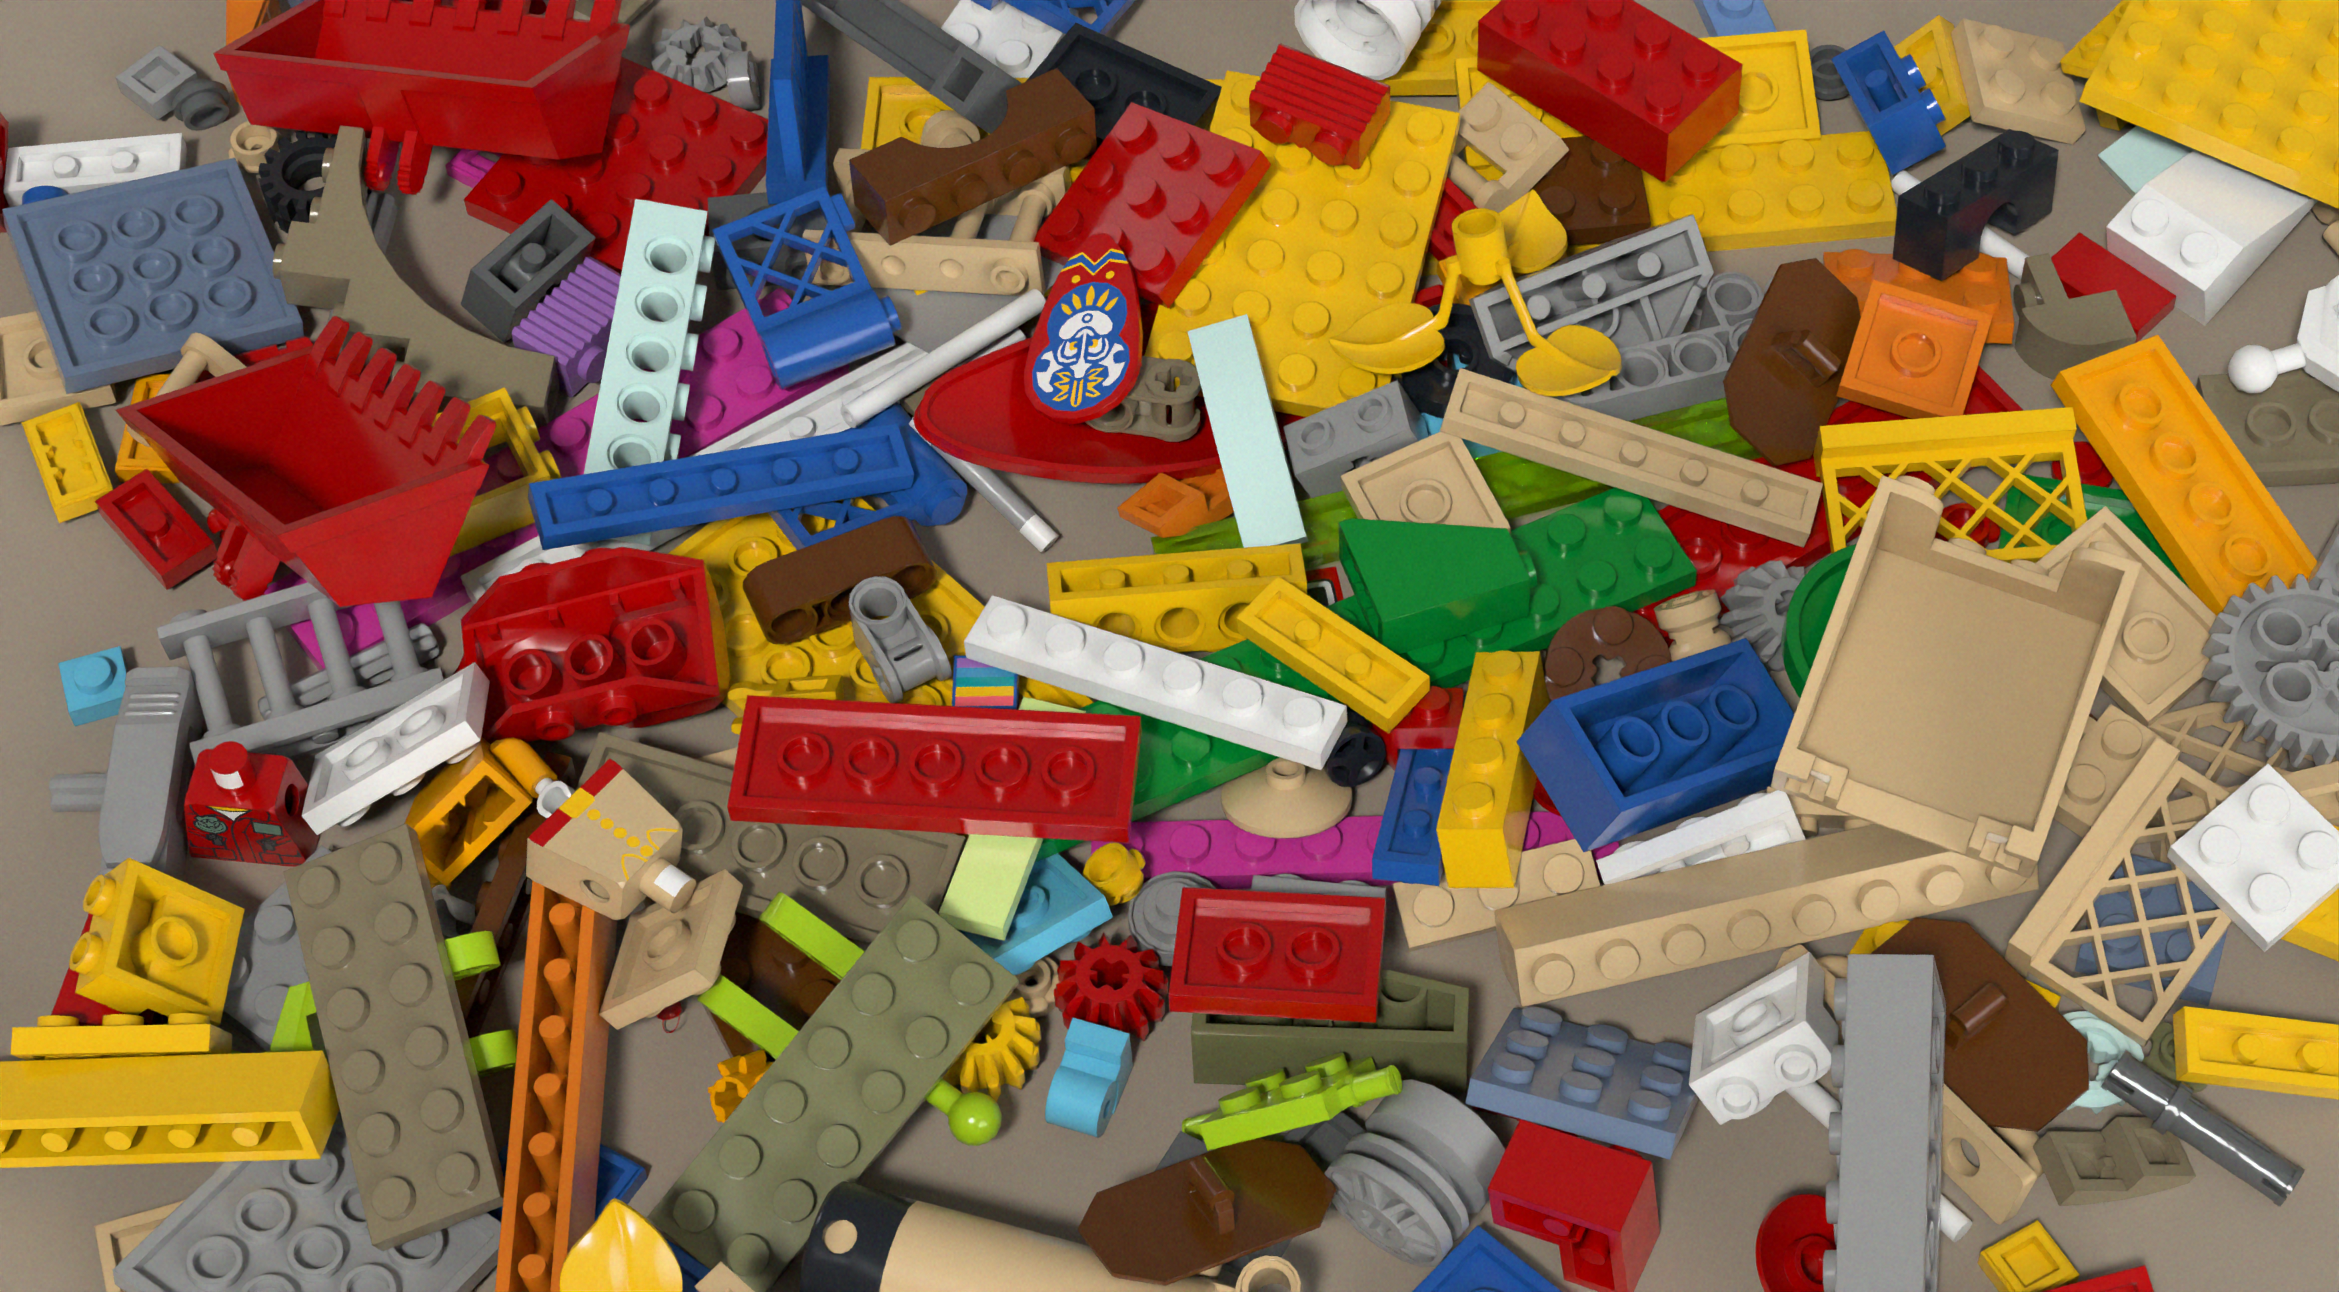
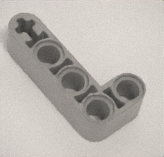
[1551,272,1764,427]

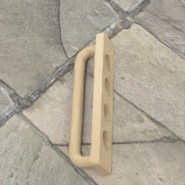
[1774,944,2044,1225]

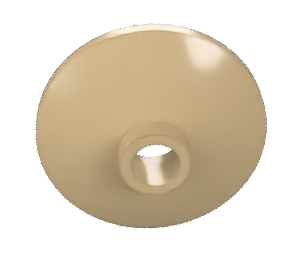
[1221,758,1352,838]

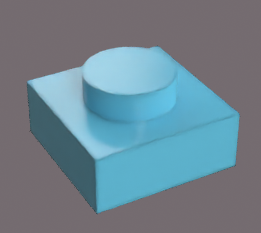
[58,646,129,726]

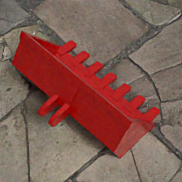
[213,0,630,195]
[115,316,496,607]

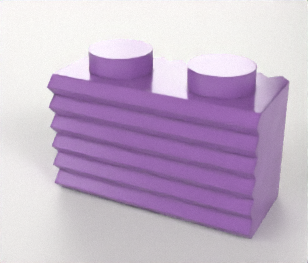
[511,257,621,397]

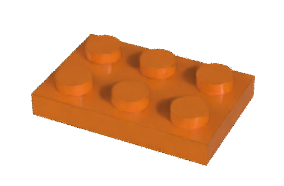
[1823,249,2014,344]

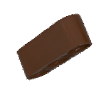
[743,516,937,645]

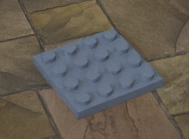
[2,158,304,394]

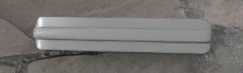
[257,623,439,720]

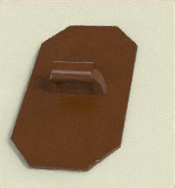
[1723,258,1861,466]
[1871,917,2089,1132]
[1078,1138,1337,1286]

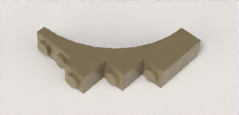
[273,125,560,429]

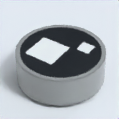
[725,51,761,110]

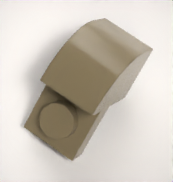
[2013,253,2136,380]

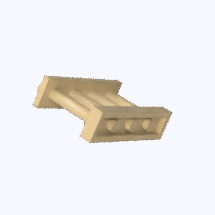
[802,148,1072,296]

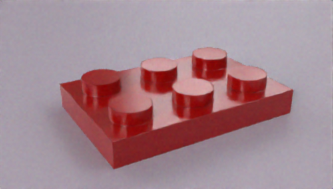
[1169,887,1386,1023]

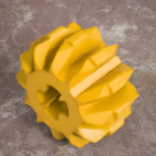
[943,997,1041,1102]

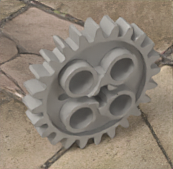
[2202,574,2339,768]

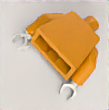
[404,737,575,938]

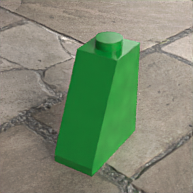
[1339,518,1537,655]

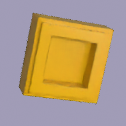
[1977,1220,2080,1292]

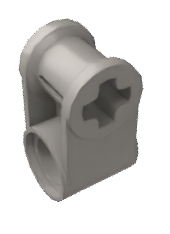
[849,576,952,703]

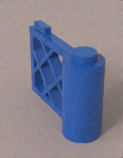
[712,186,902,390]
[768,402,968,550]

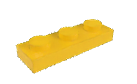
[1236,576,1430,734]
[2173,1006,2339,1100]
[11,1013,232,1061]

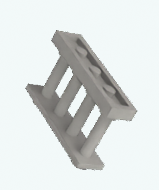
[156,582,444,764]

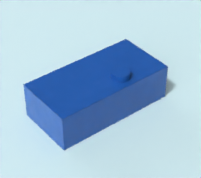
[1516,638,1794,852]

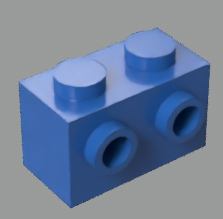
[1831,30,1946,175]

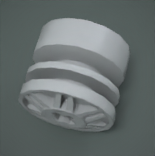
[1324,1079,1505,1267]

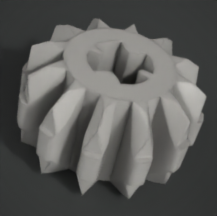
[1719,560,1804,672]

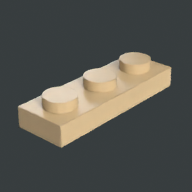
[1393,839,1600,952]

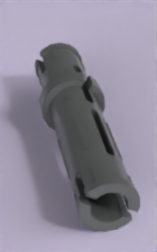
[2101,1050,2305,1207]

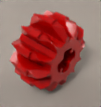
[1054,932,1169,1041]

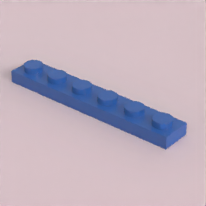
[528,423,914,550]

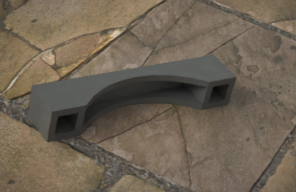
[801,0,1022,134]

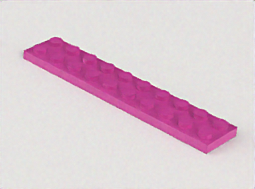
[264,287,850,670]

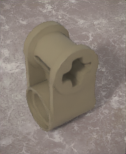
[1086,356,1201,442]

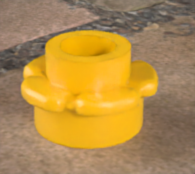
[1083,843,1146,906]

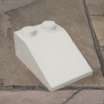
[2106,149,2318,326]

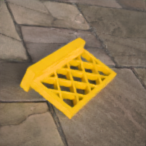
[1813,407,2087,563]

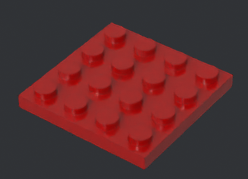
[464,56,768,274]

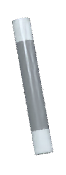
[909,418,1059,553]

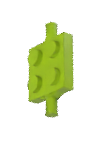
[1182,1053,1403,1151]

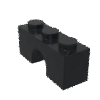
[1892,129,2059,281]

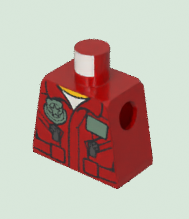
[184,741,320,867]

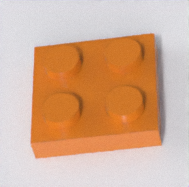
[1836,279,1993,419]

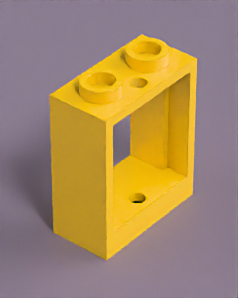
[432,387,561,557]

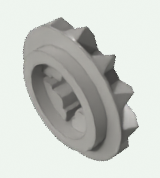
[651,16,742,92]

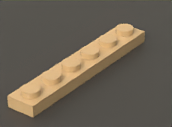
[1440,368,1823,548]

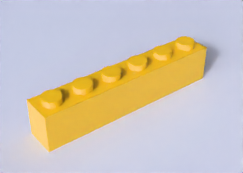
[0,1051,340,1168]

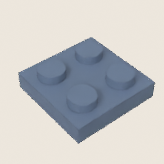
[2074,854,2228,1006]

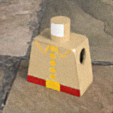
[526,758,696,920]

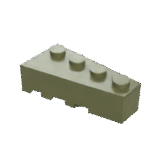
[1191,968,1469,1093]

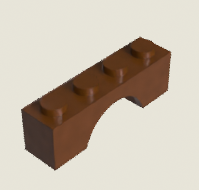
[849,68,1097,246]

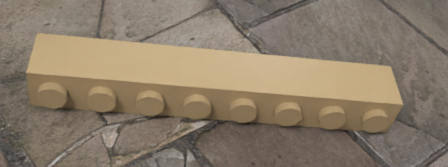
[1494,824,2039,1007]

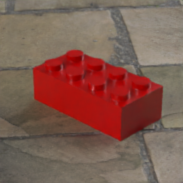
[1477,0,1743,183]

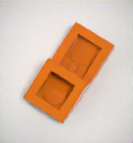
[1117,468,1234,538]

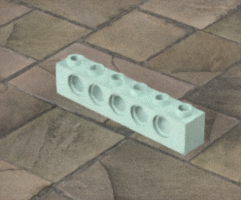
[584,199,715,545]

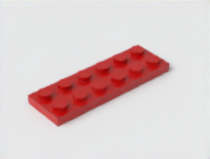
[727,695,1142,843]

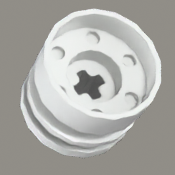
[1294,0,1442,80]

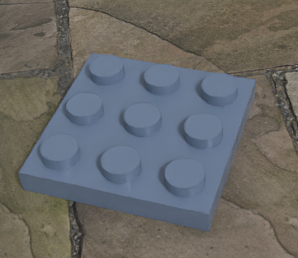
[1465,1007,1699,1160]

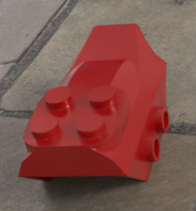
[453,547,731,744]

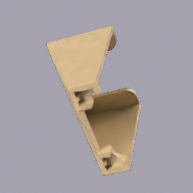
[1771,475,2142,879]

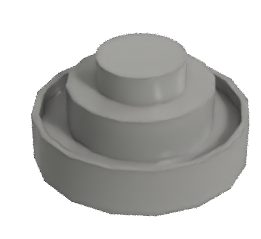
[1128,871,1216,966]

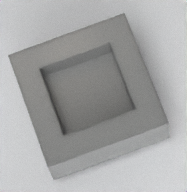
[115,45,198,120]

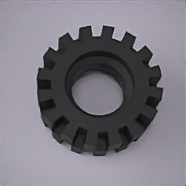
[258,130,372,233]

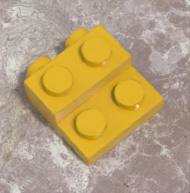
[69,858,245,1027]

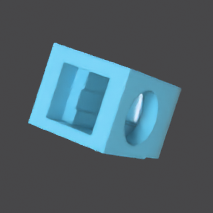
[1045,1018,1133,1138]

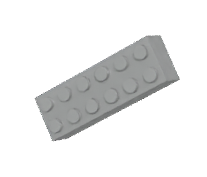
[1823,954,1946,1292]

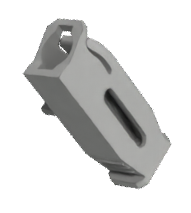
[49,667,205,881]

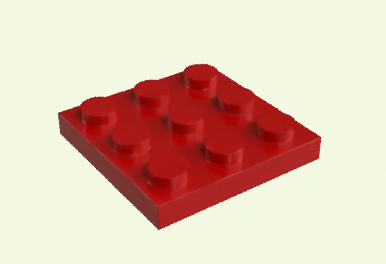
[1034,102,1271,309]

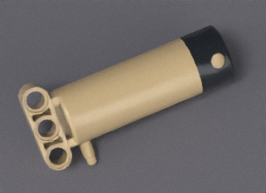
[799,1181,1303,1292]

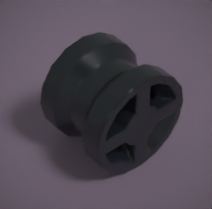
[1323,705,1386,787]

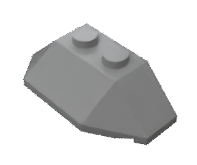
[1469,214,1714,373]

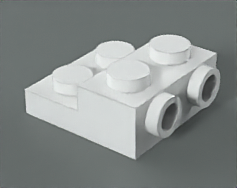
[1689,952,1839,1125]

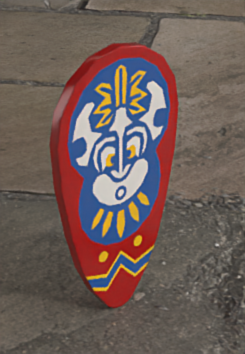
[1024,232,1143,424]

